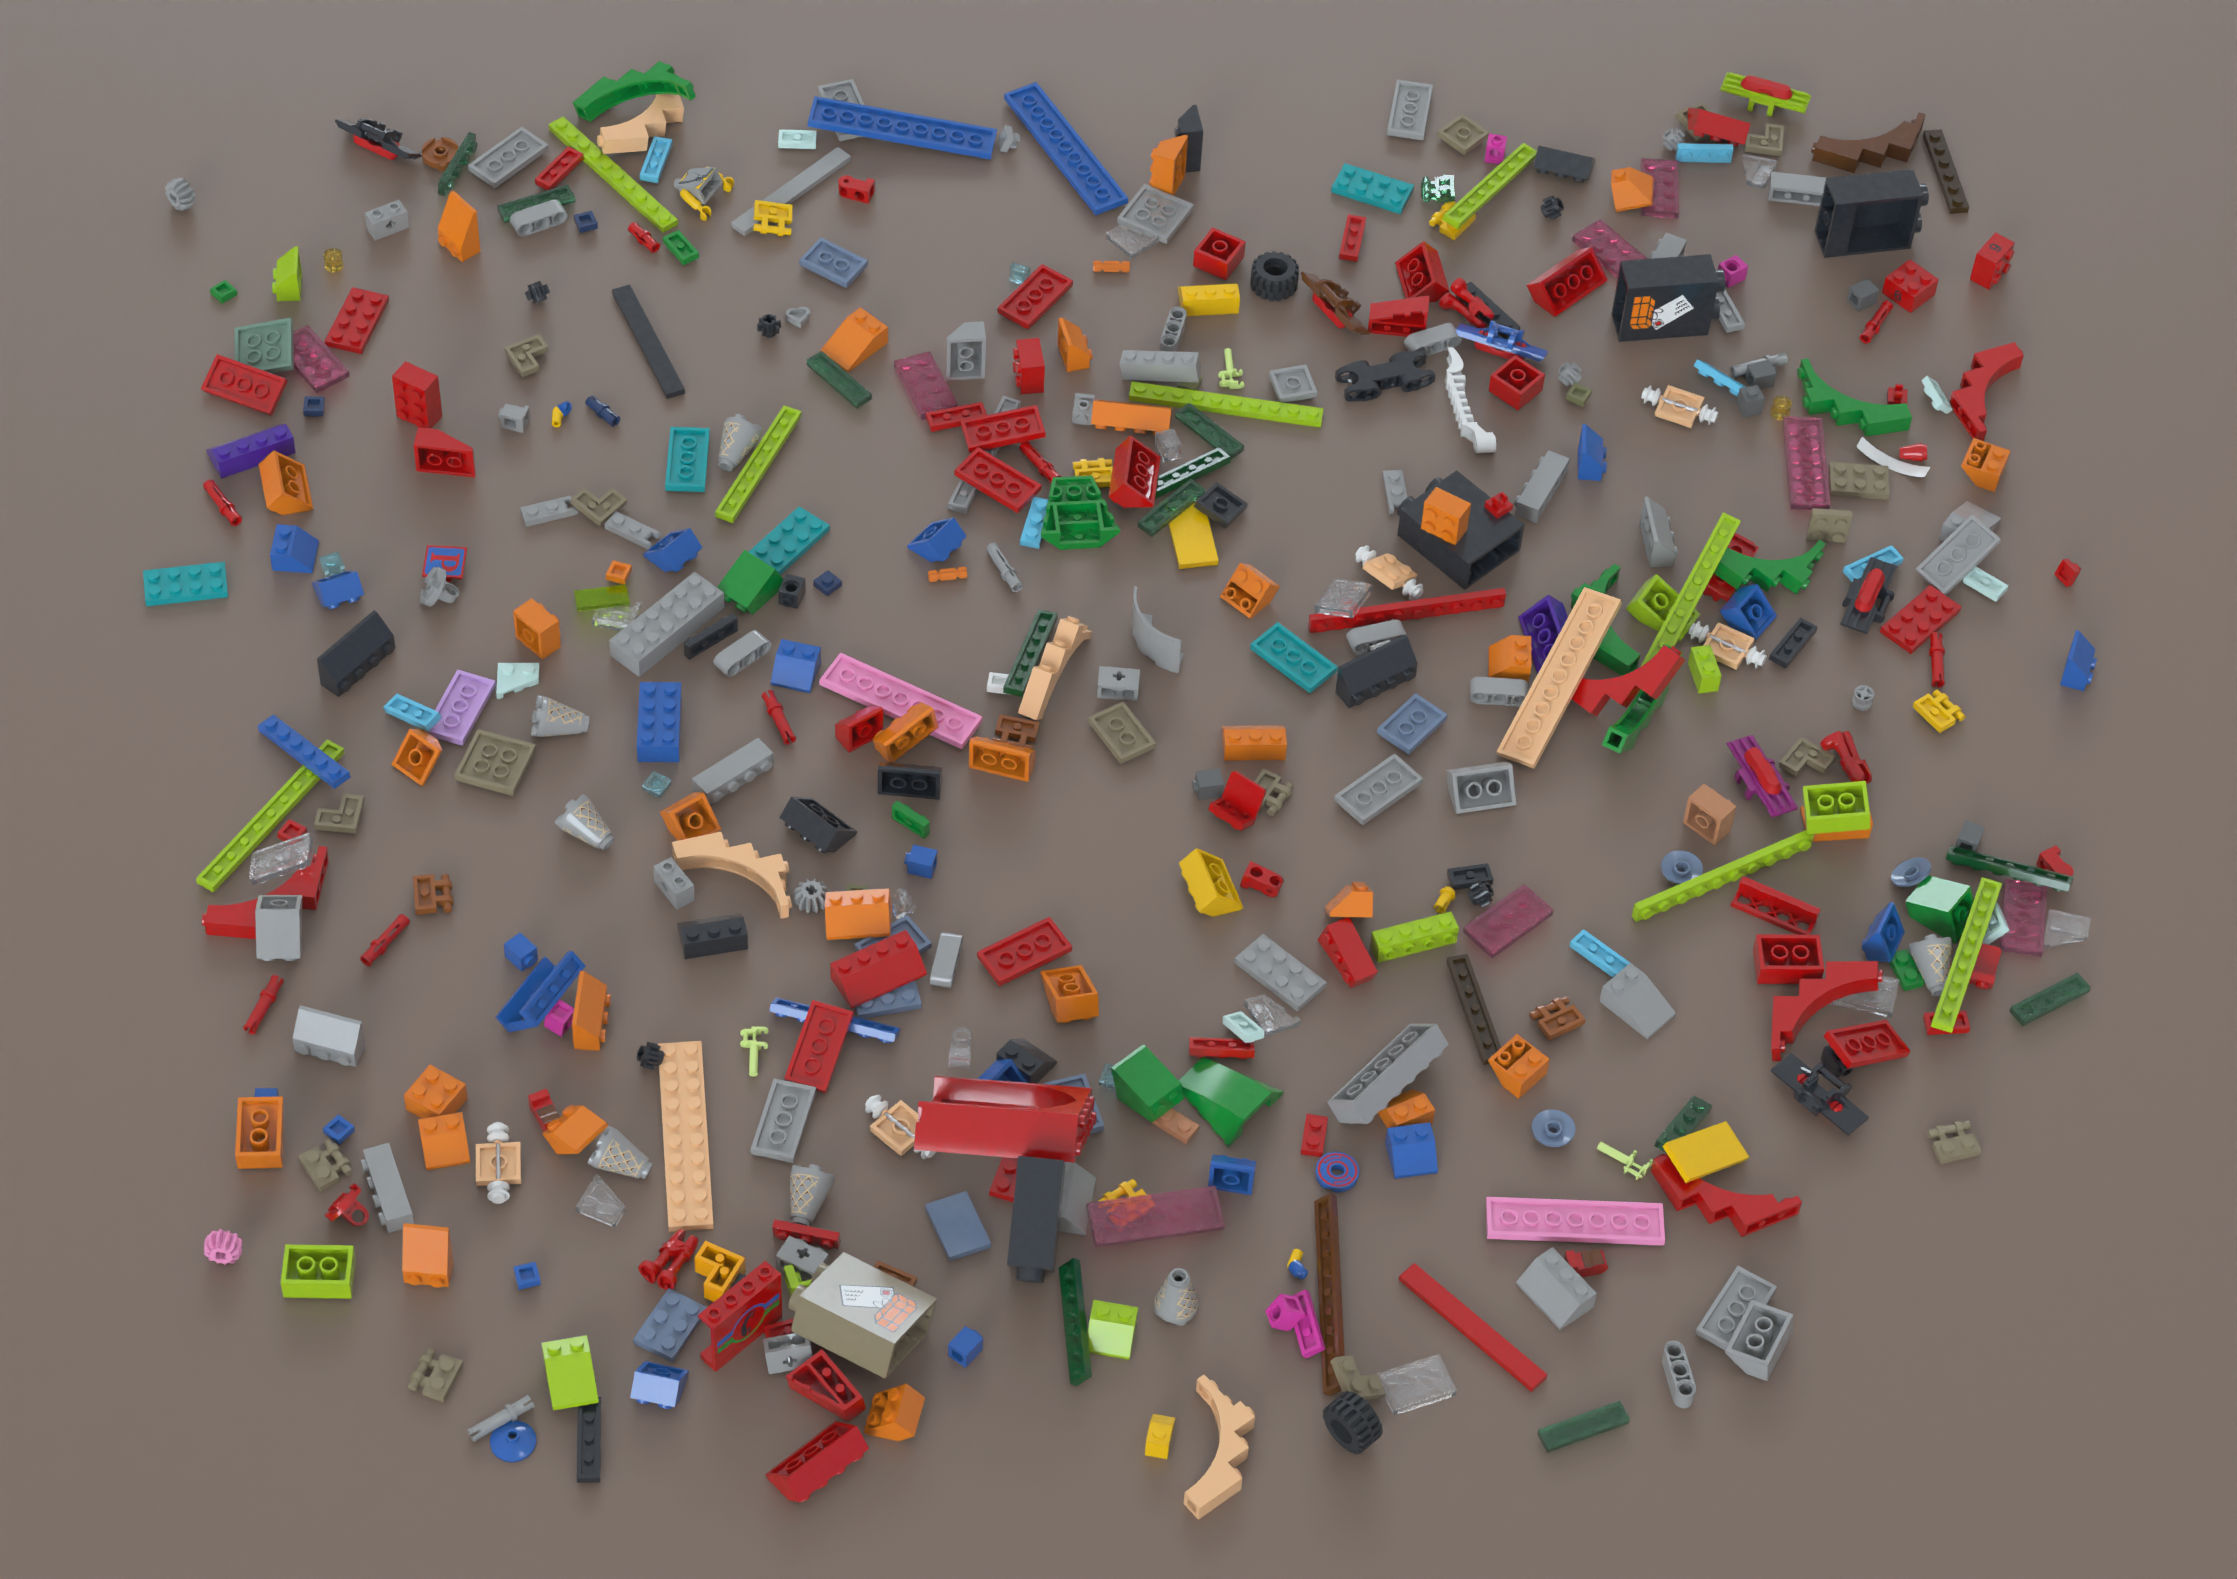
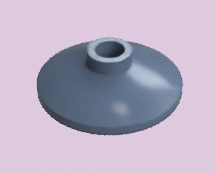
[1661,850,1703,885]
[1891,858,1931,887]
[1532,1109,1576,1147]

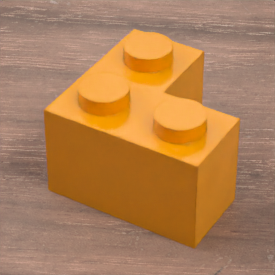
[695,1241,746,1302]

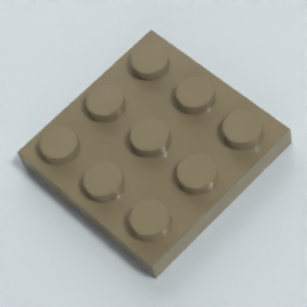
[454,729,536,796]

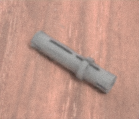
[1730,352,1788,378]
[986,542,1023,592]
[467,1395,534,1442]

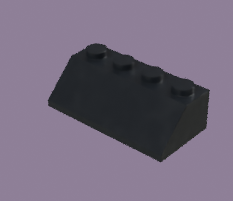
[317,610,395,697]
[1335,634,1418,708]

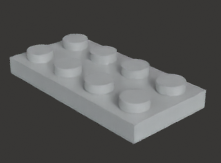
[818,79,864,141]
[1387,80,1433,140]
[468,127,549,188]
[1916,514,2001,595]
[1334,753,1423,825]
[1234,934,1327,1012]
[751,1078,816,1163]
[1695,1266,1777,1350]

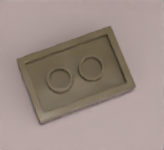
[1829,461,1890,500]
[1088,702,1156,764]

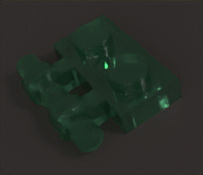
[1420,175,1455,203]

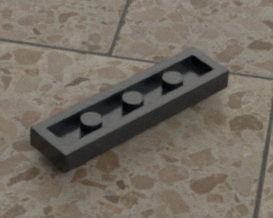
[1456,282,1521,339]
[577,1397,602,1483]

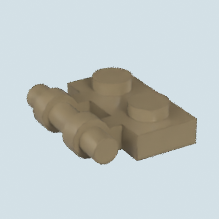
[1254,768,1294,816]
[1927,1121,1982,1164]
[298,1139,353,1192]
[408,1348,463,1402]

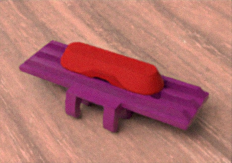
[1727,735,1798,817]

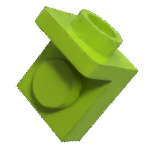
[784,1264,811,1297]

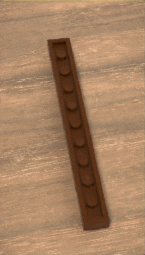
[1314,1193,1345,1396]

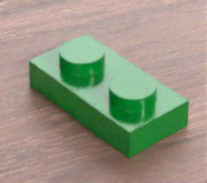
[663,230,699,265]
[892,800,930,839]
[1889,949,1924,991]

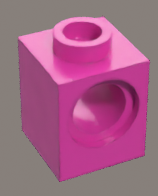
[1484,134,1507,164]
[1718,255,1748,288]
[544,999,574,1037]
[1265,1293,1305,1331]

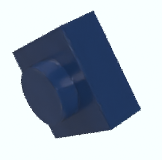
[574,210,598,233]
[303,396,325,416]
[813,570,842,596]

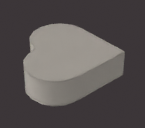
[785,307,810,328]

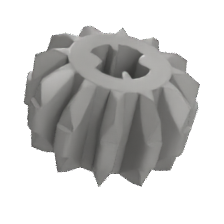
[165,177,196,211]
[794,878,829,914]

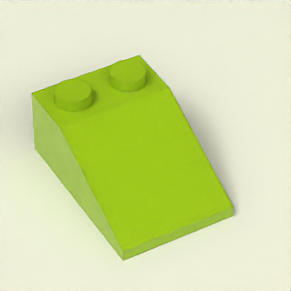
[1625,574,1700,642]
[542,1335,599,1410]

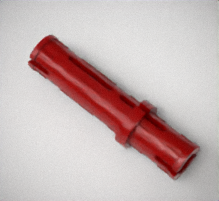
[1859,300,1893,344]
[1019,441,1062,483]
[203,479,242,526]
[1929,632,1945,688]
[761,690,796,745]
[360,914,410,967]
[243,975,284,1035]

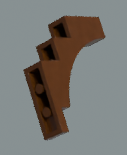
[1811,112,1926,174]

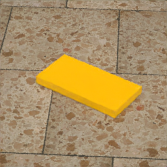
[1165,502,1219,569]
[1663,1121,1749,1183]

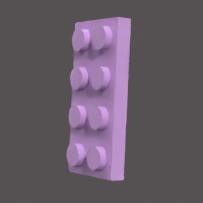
[426,670,496,746]

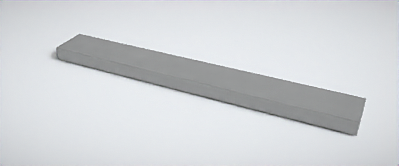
[731,147,851,236]
[947,396,1021,514]

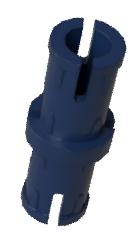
[585,395,620,427]

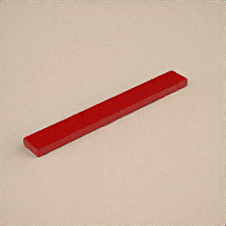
[1399,1263,1548,1392]

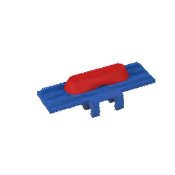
[1456,320,1548,361]

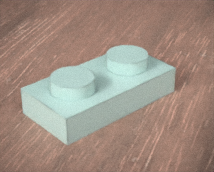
[778,130,816,149]
[1921,376,1953,414]
[1963,567,2008,602]
[1223,1011,1264,1043]

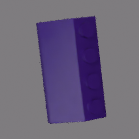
[206,424,296,479]
[1518,594,1568,673]

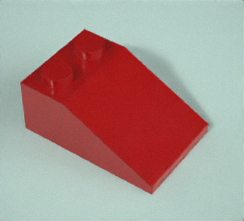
[413,427,476,478]

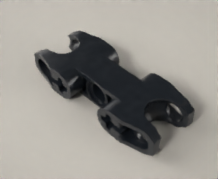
[1335,351,1436,402]

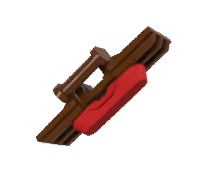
[1301,271,1370,335]

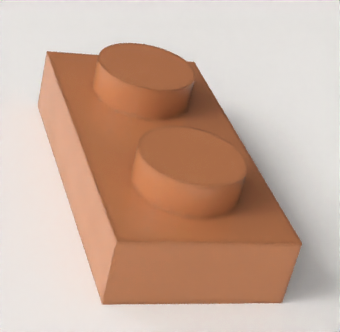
[1151,1108,1200,1144]

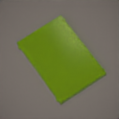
[574,585,630,611]

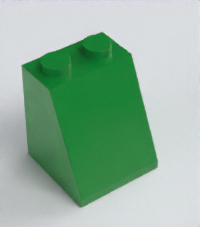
[717,550,784,615]
[1905,875,1974,944]
[1111,1044,1184,1122]

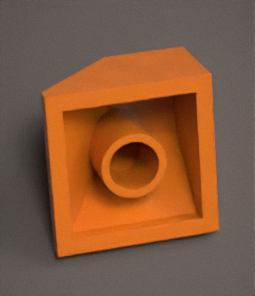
[1611,167,1654,212]
[391,729,442,786]

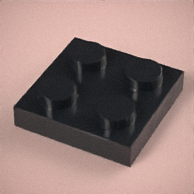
[1194,482,1248,529]

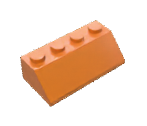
[1091,399,1172,436]

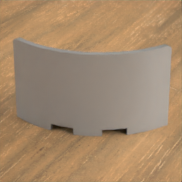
[1131,586,1183,673]

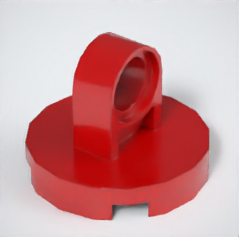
[324,1183,369,1227]

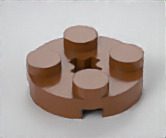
[422,137,460,171]

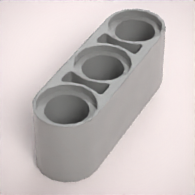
[510,199,568,237]
[1160,307,1187,352]
[1404,323,1462,359]
[1346,620,1408,655]
[713,630,772,677]
[1470,677,1529,707]
[930,932,963,988]
[1661,1341,1696,1408]

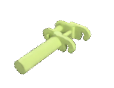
[1218,348,1244,389]
[740,1027,769,1077]
[1597,1142,1653,1181]

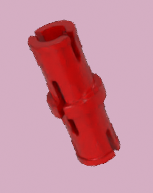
[628,222,660,253]

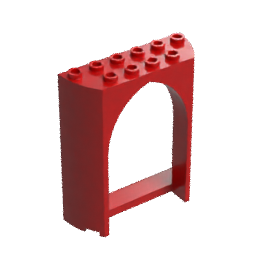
[914,1076,1097,1163]

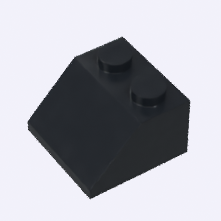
[996,1038,1057,1084]

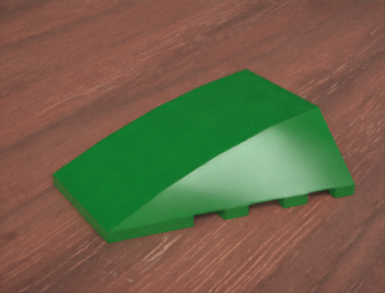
[1041,475,1120,550]
[1179,1057,1284,1148]

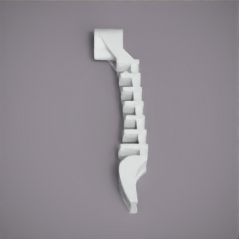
[1445,347,1496,454]

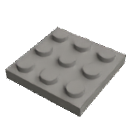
[1117,184,1194,244]

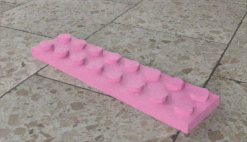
[820,652,983,749]
[1486,1197,1665,1245]

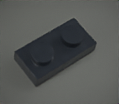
[1447,863,1494,890]

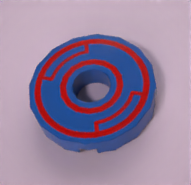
[1315,1152,1360,1193]

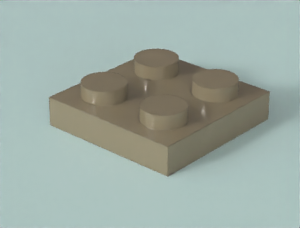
[1437,114,1490,155]
[1806,508,1852,543]

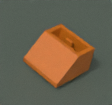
[1961,438,2010,492]
[1219,563,1280,618]
[1488,1034,1550,1099]
[864,1383,925,1441]

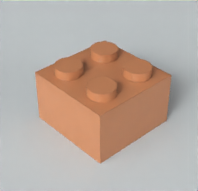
[1683,784,1737,846]

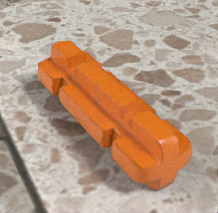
[1093,260,1130,273]
[928,566,967,582]

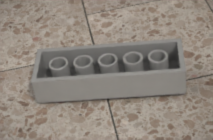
[609,572,725,677]
[1327,1023,1449,1124]

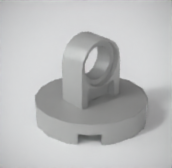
[420,567,460,607]

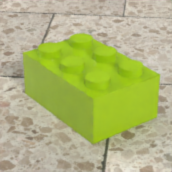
[1803,781,1870,834]
[281,1244,356,1299]

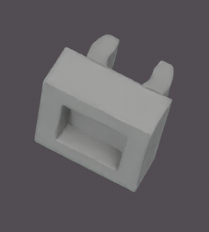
[998,125,1020,153]

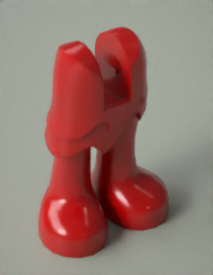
[1439,277,1495,328]
[1820,731,1872,785]
[638,1229,699,1290]

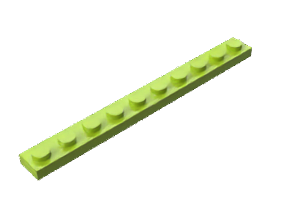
[548,116,678,233]
[1129,381,1324,428]
[1640,512,1741,667]
[196,739,345,893]
[1632,830,1814,922]
[1931,877,2002,1033]

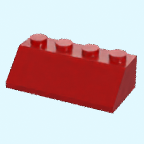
[1526,247,1608,317]
[1108,435,1161,508]
[830,930,927,1009]
[765,1421,869,1503]

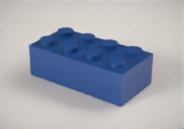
[637,682,682,762]

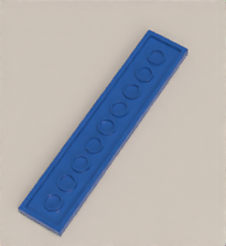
[1004,82,1128,216]
[808,96,997,160]

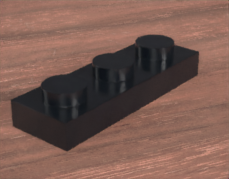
[684,613,738,660]
[1769,617,1818,669]

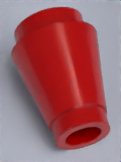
[1899,443,1927,462]

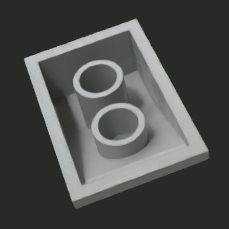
[1939,501,2002,542]
[1599,963,1676,1040]

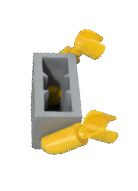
[674,167,734,221]

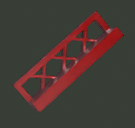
[1730,876,1821,935]

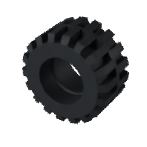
[1250,251,1299,301]
[1323,1391,1383,1454]

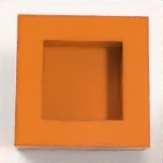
[606,560,632,585]

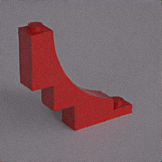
[1949,342,2024,441]
[1572,645,1685,717]
[202,846,329,939]
[1771,961,1883,1061]
[1651,1154,1802,1237]

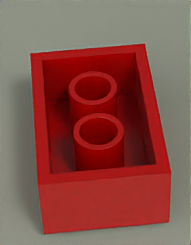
[392,361,442,429]
[1753,934,1824,984]

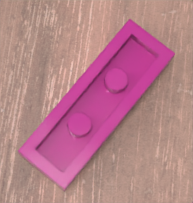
[1292,1289,1325,1359]

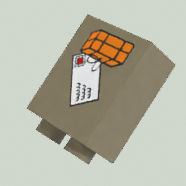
[788,1252,937,1379]

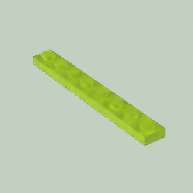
[1443,143,1537,229]
[715,405,802,523]

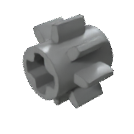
[1662,128,1685,151]
[1558,362,1582,386]

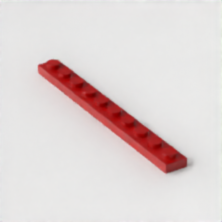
[1308,588,1506,633]

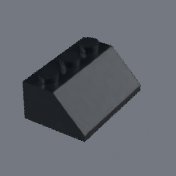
[1174,105,1203,173]
[1534,146,1595,183]
[878,762,943,800]
[779,796,858,853]
[677,913,748,959]

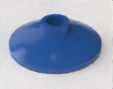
[490,1420,537,1462]

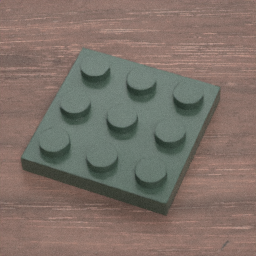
[234,317,294,373]

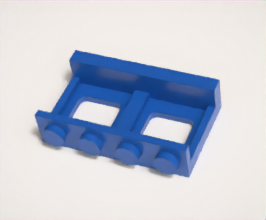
[495,951,586,1032]

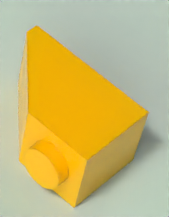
[1145,1414,1176,1459]

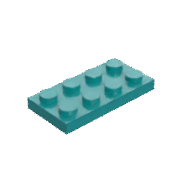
[1331,163,1414,214]
[665,427,710,492]
[749,506,830,575]
[143,561,228,606]
[1250,622,1338,693]

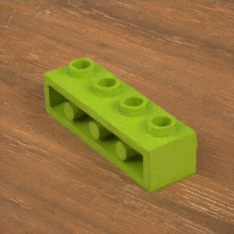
[1370,911,1459,963]

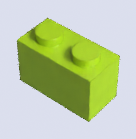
[1688,645,1722,694]

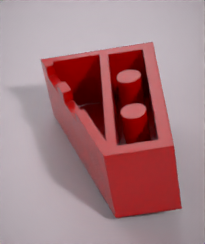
[1368,296,1429,337]
[785,1349,866,1422]

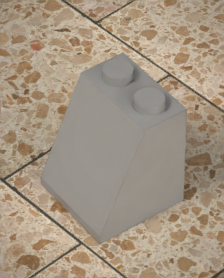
[255,895,302,961]

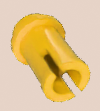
[1433,886,1456,914]

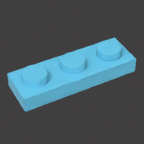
[640,136,673,183]
[1675,143,1733,163]
[1694,359,1746,396]
[1020,497,1049,549]
[1843,545,1904,582]
[383,694,442,731]
[1569,929,1632,978]

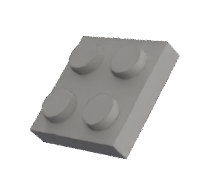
[1269,364,1317,403]

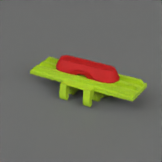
[1720,72,1812,117]

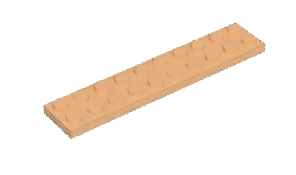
[1496,587,1622,769]
[658,1041,714,1232]

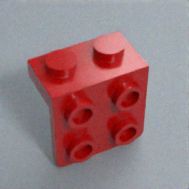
[1208,771,1266,831]
[1959,941,2001,990]

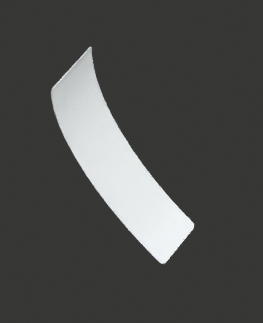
[1857,437,1930,477]

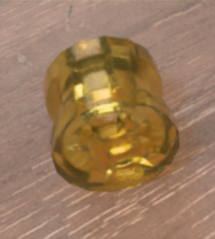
[323,248,344,272]
[1771,395,1792,420]

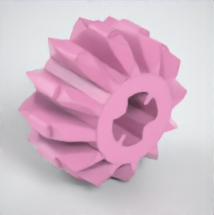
[204,1229,242,1265]

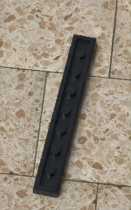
[612,284,685,399]

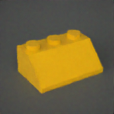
[1177,283,1240,316]
[1179,848,1244,917]

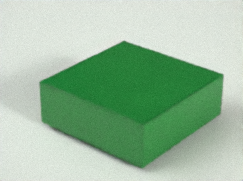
[210,280,238,304]

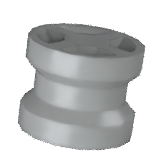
[1852,685,1874,711]

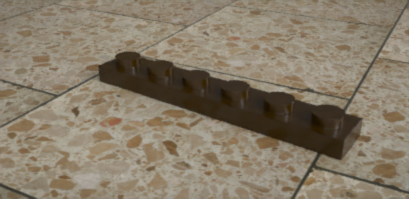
[1923,129,1969,214]
[1446,954,1501,1065]

